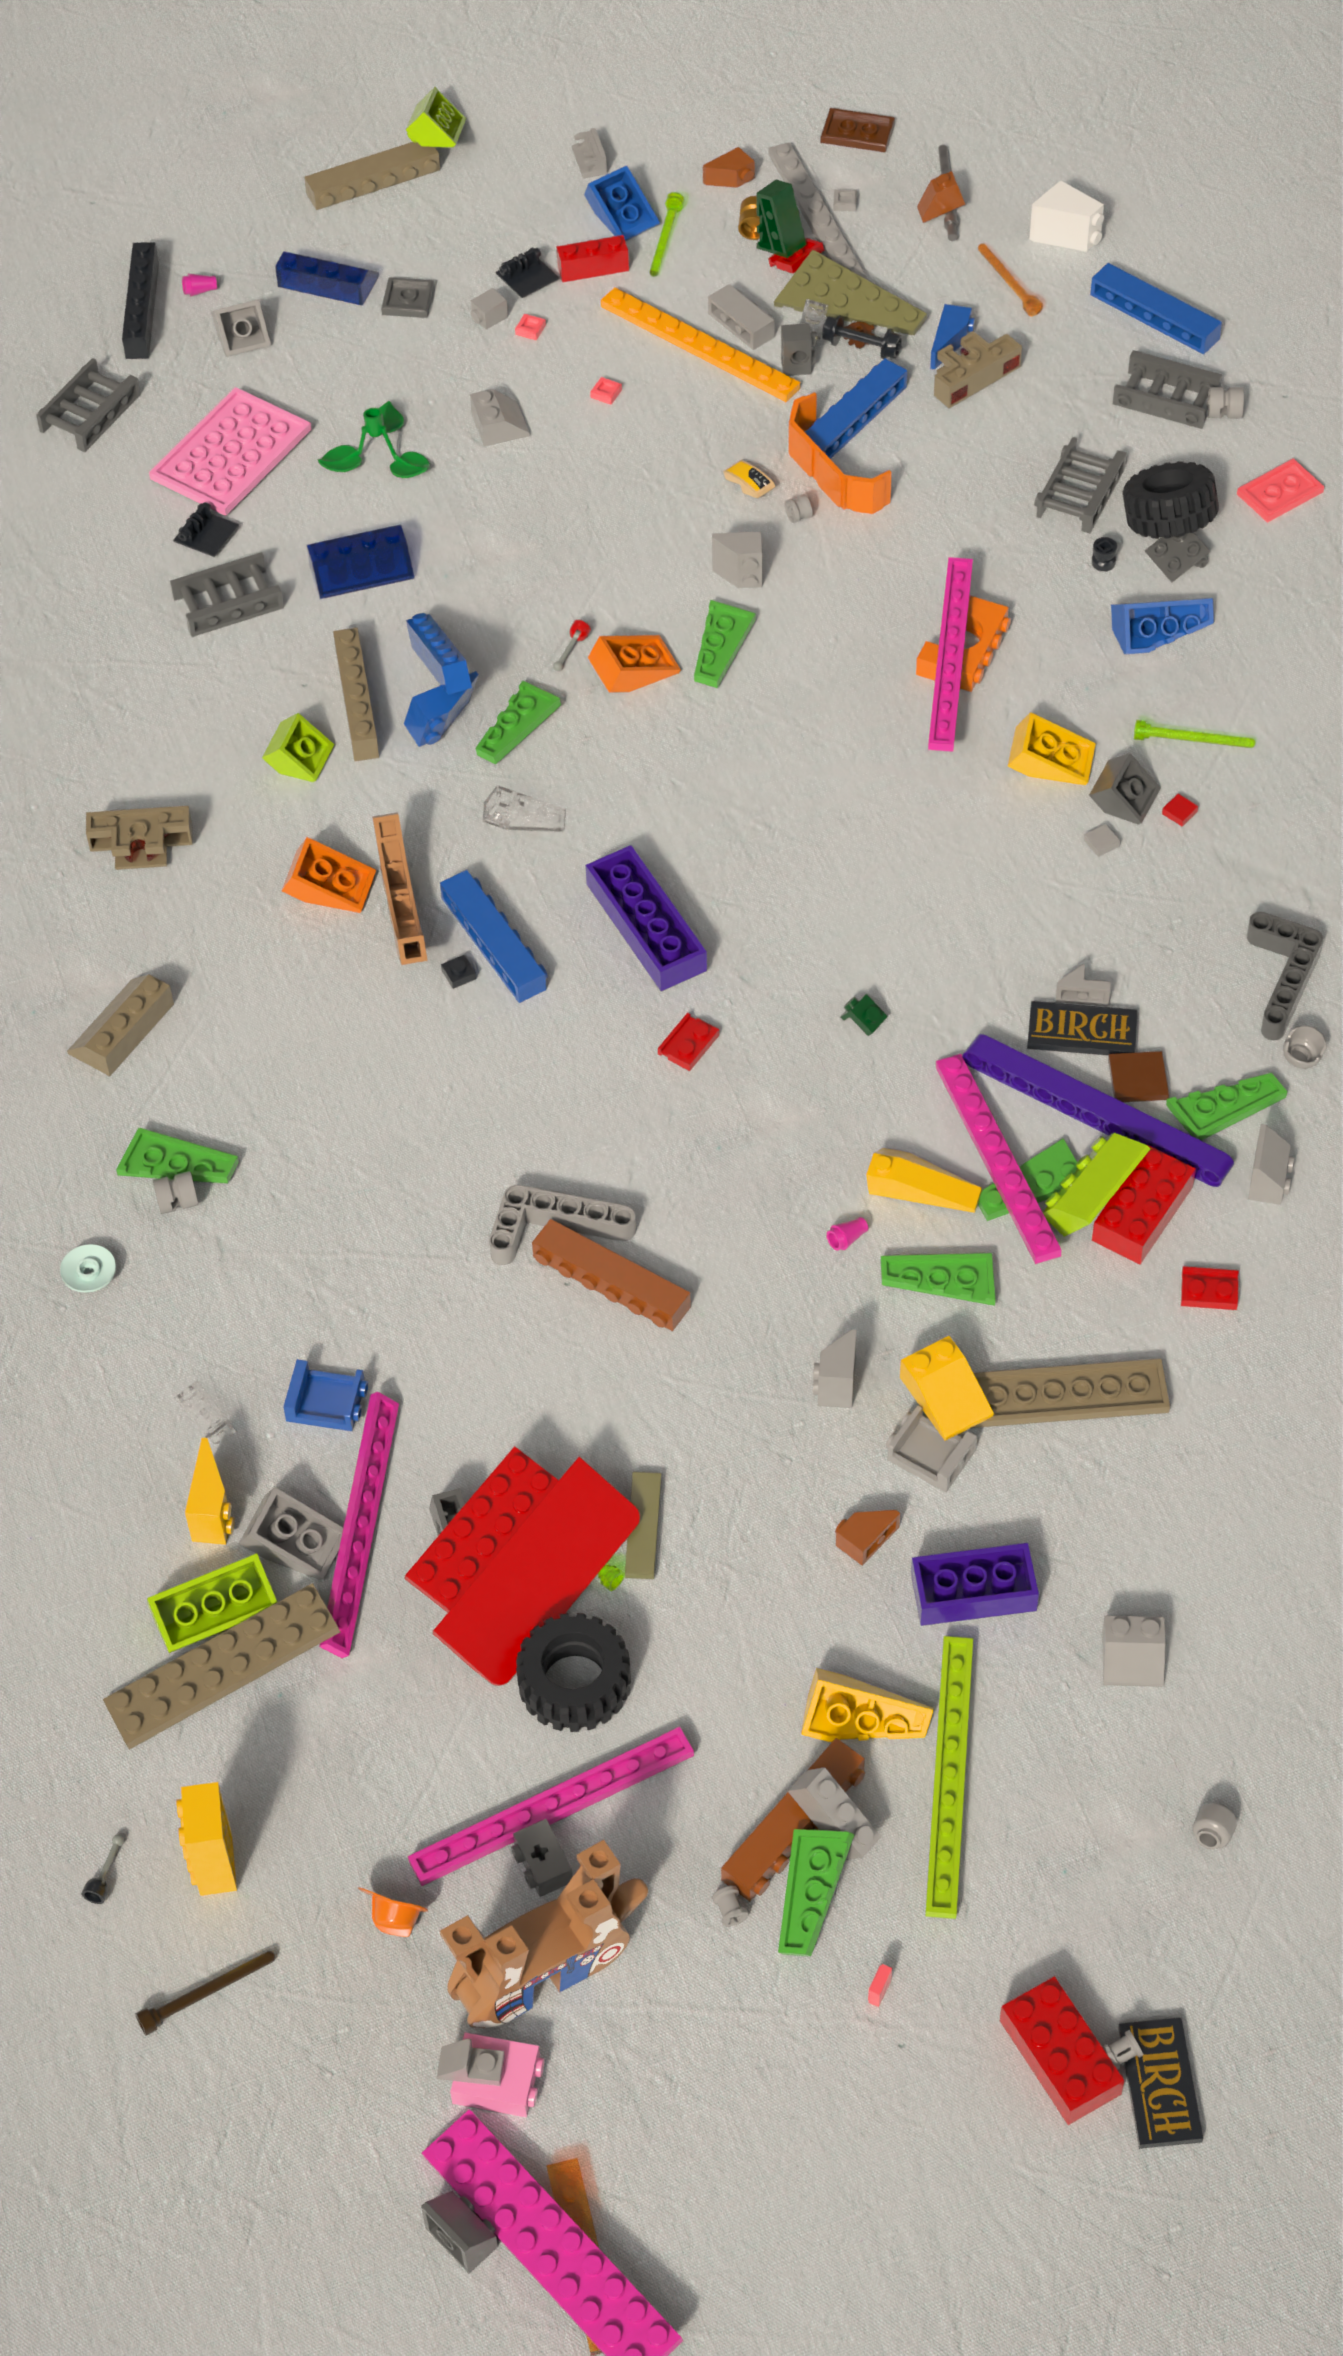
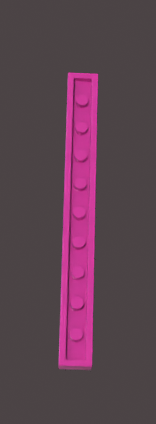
[928,557,973,752]
[936,1054,1062,1264]
[319,1391,399,1658]
[408,1727,694,1886]

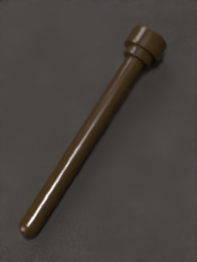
[135,1951,276,2036]

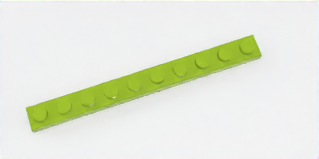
[925,1636,973,1919]

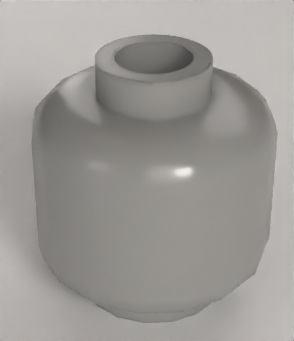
[1193,1803,1237,1849]

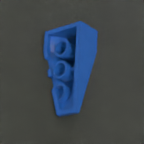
[1111,598,1214,654]

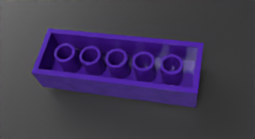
[585,845,707,991]

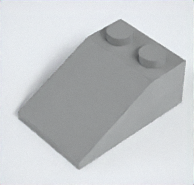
[239,1487,343,1581]

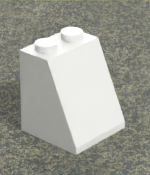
[1030,180,1104,252]

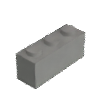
[708,284,775,350]
[788,1768,881,1860]

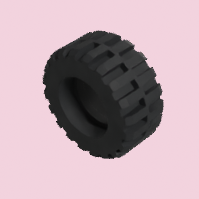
[1123,461,1219,539]
[516,1613,631,1732]

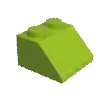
[262,713,334,782]

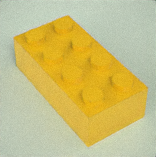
[176,1782,237,1896]

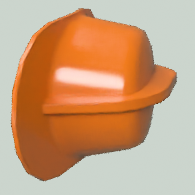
[358,1887,428,1937]

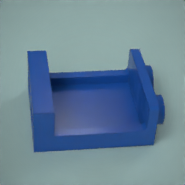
[283,1359,368,1431]

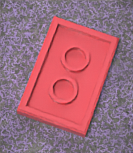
[1237,458,1324,523]

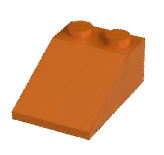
[588,635,681,693]
[282,837,376,913]

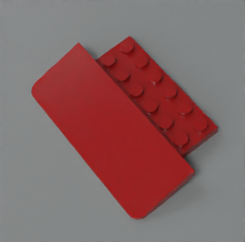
[404,1446,640,1686]

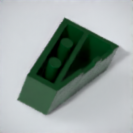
[757,179,807,258]

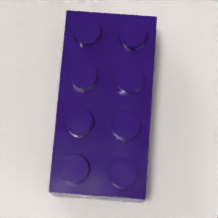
[911,1543,1039,1626]

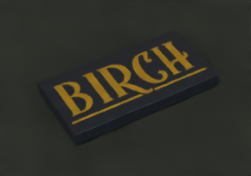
[1027,1001,1137,1056]
[1118,2017,1203,2149]

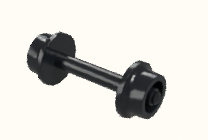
[822,315,902,359]

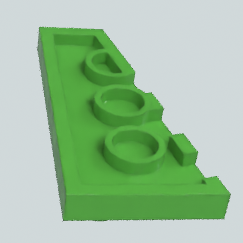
[694,600,756,688]
[475,680,561,765]
[116,1127,239,1184]

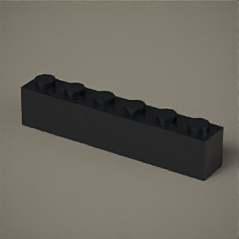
[122,242,159,359]

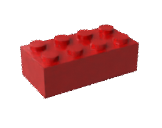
[1092,1145,1196,1265]
[999,1976,1125,2125]

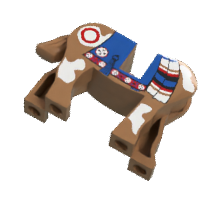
[440,1840,648,2028]

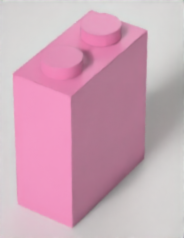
[450,2032,544,2117]

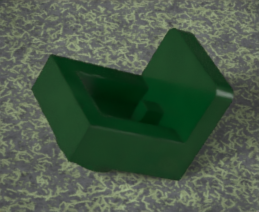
[840,994,888,1036]

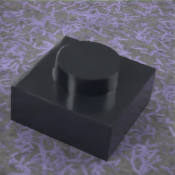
[441,955,476,989]

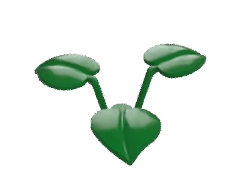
[318,401,430,478]

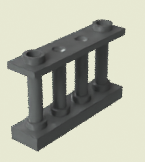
[1113,350,1222,429]
[36,358,141,452]
[1034,437,1126,534]
[170,552,284,637]

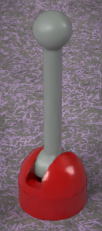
[553,620,591,671]

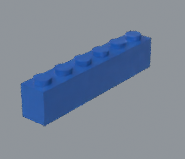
[1090,263,1222,355]
[804,358,907,459]
[406,613,472,695]
[440,870,548,1003]

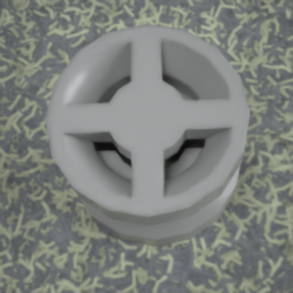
[785,494,812,523]

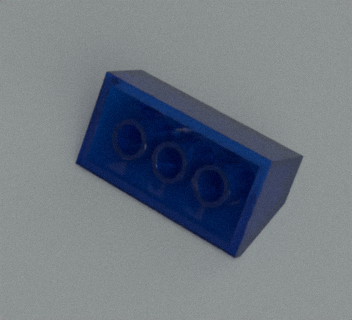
[275,251,379,306]
[306,524,415,599]

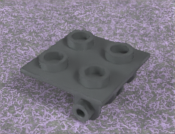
[1145,533,1210,583]

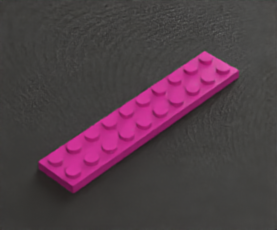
[422,2109,683,2356]

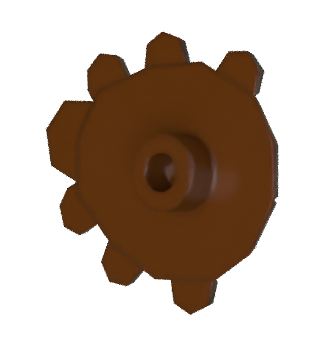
[843,321,875,349]

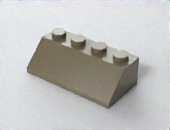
[67,974,174,1076]

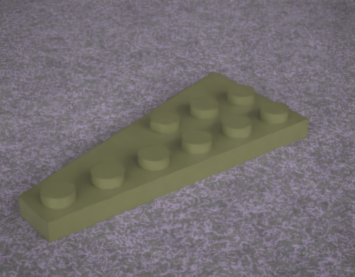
[774,250,927,335]

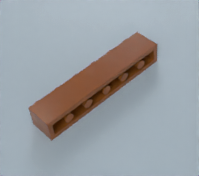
[532,1219,691,1331]
[721,1738,865,1902]

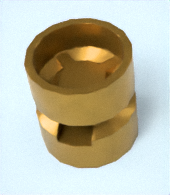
[738,196,760,240]

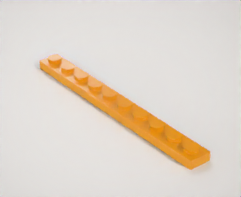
[601,287,800,402]

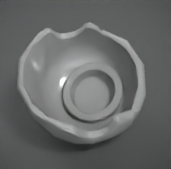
[1283,1025,1326,1069]

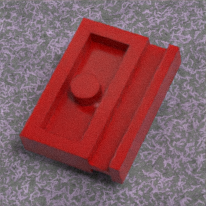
[768,238,824,274]
[658,1012,719,1071]
[1181,1266,1239,1310]

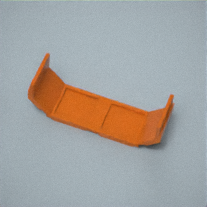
[789,392,892,514]

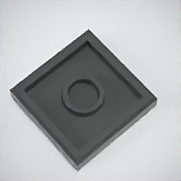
[381,277,434,318]

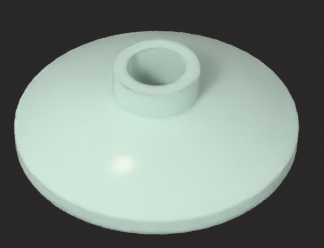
[60,1244,116,1293]

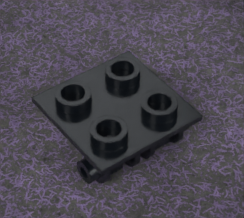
[495,247,559,298]
[173,502,239,557]

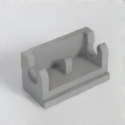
[572,128,607,179]

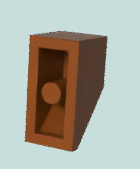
[703,147,755,188]
[917,171,965,223]
[835,1510,900,1566]

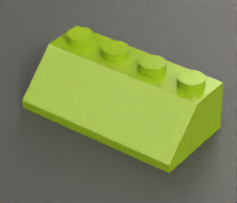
[406,87,467,147]
[1042,1133,1150,1237]
[147,1553,277,1653]

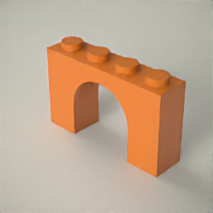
[916,595,1011,692]

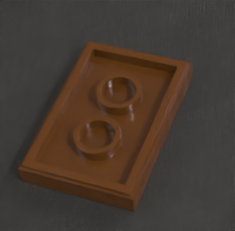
[820,108,895,153]

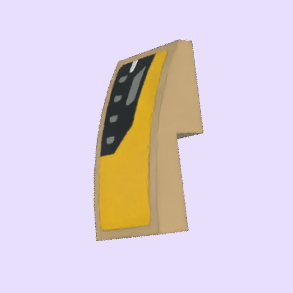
[723,460,775,499]

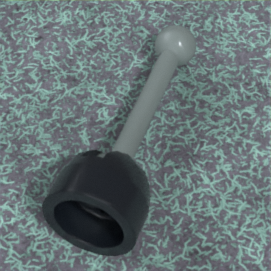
[81,1834,124,1904]

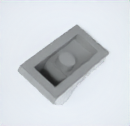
[1055,964,1111,1006]
[437,2039,505,2086]

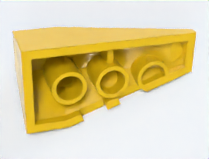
[866,1148,982,1213]
[801,1668,934,1742]

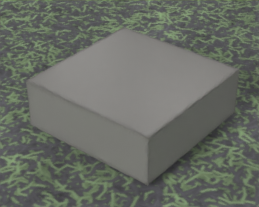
[833,189,857,212]
[1084,824,1120,857]

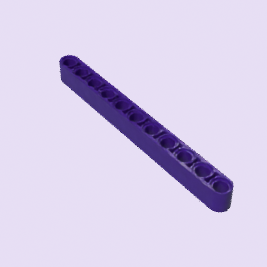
[963,1034,1234,1187]

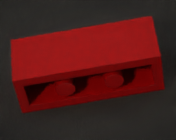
[556,235,629,283]

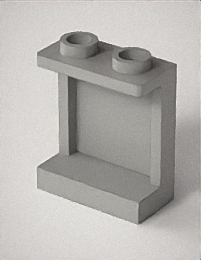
[886,1405,977,1492]

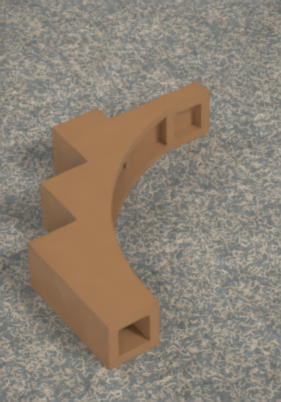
[372,812,428,965]

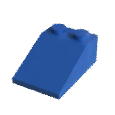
[584,165,660,241]
[404,671,479,747]

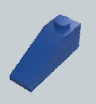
[930,304,975,370]

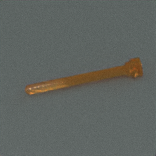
[978,243,1043,317]

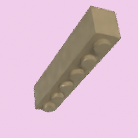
[304,142,440,210]
[333,628,379,762]

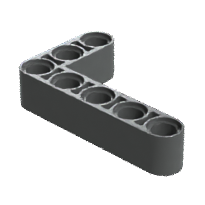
[1247,912,1323,1041]

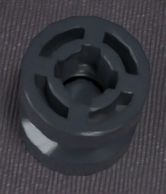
[1091,537,1117,572]

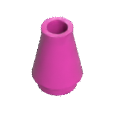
[182,273,217,297]
[826,1217,868,1251]

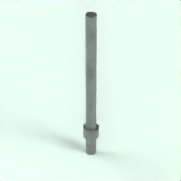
[938,145,958,241]

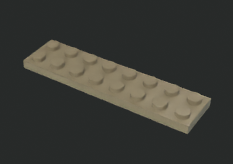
[972,1359,1170,1428]
[103,1583,340,1750]

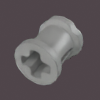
[712,1886,749,1927]
[1101,2030,1143,2070]

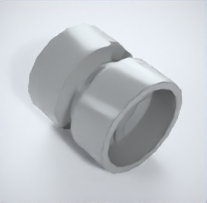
[1207,387,1244,419]
[152,1171,198,1214]

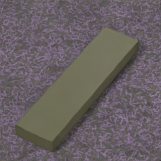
[625,1472,661,1579]

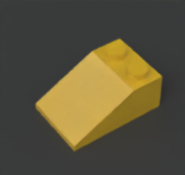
[1008,712,1096,785]
[900,1336,994,1441]
[185,1438,235,1545]

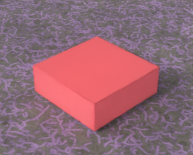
[515,314,546,341]
[590,377,622,405]
[868,1964,892,2007]

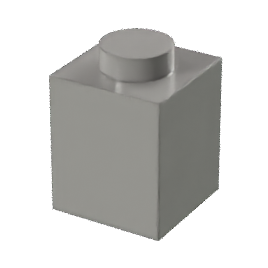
[471,288,508,330]

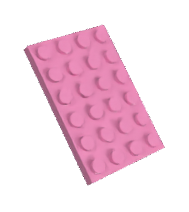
[149,387,312,516]

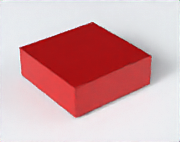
[1162,794,1198,827]

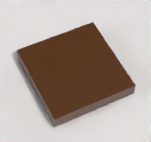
[1108,1051,1169,1103]

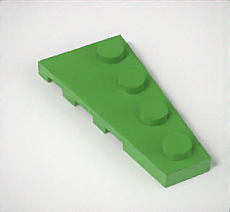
[1166,1073,1287,1141]
[978,1139,1078,1221]
[880,1253,995,1306]
[778,1829,854,1957]

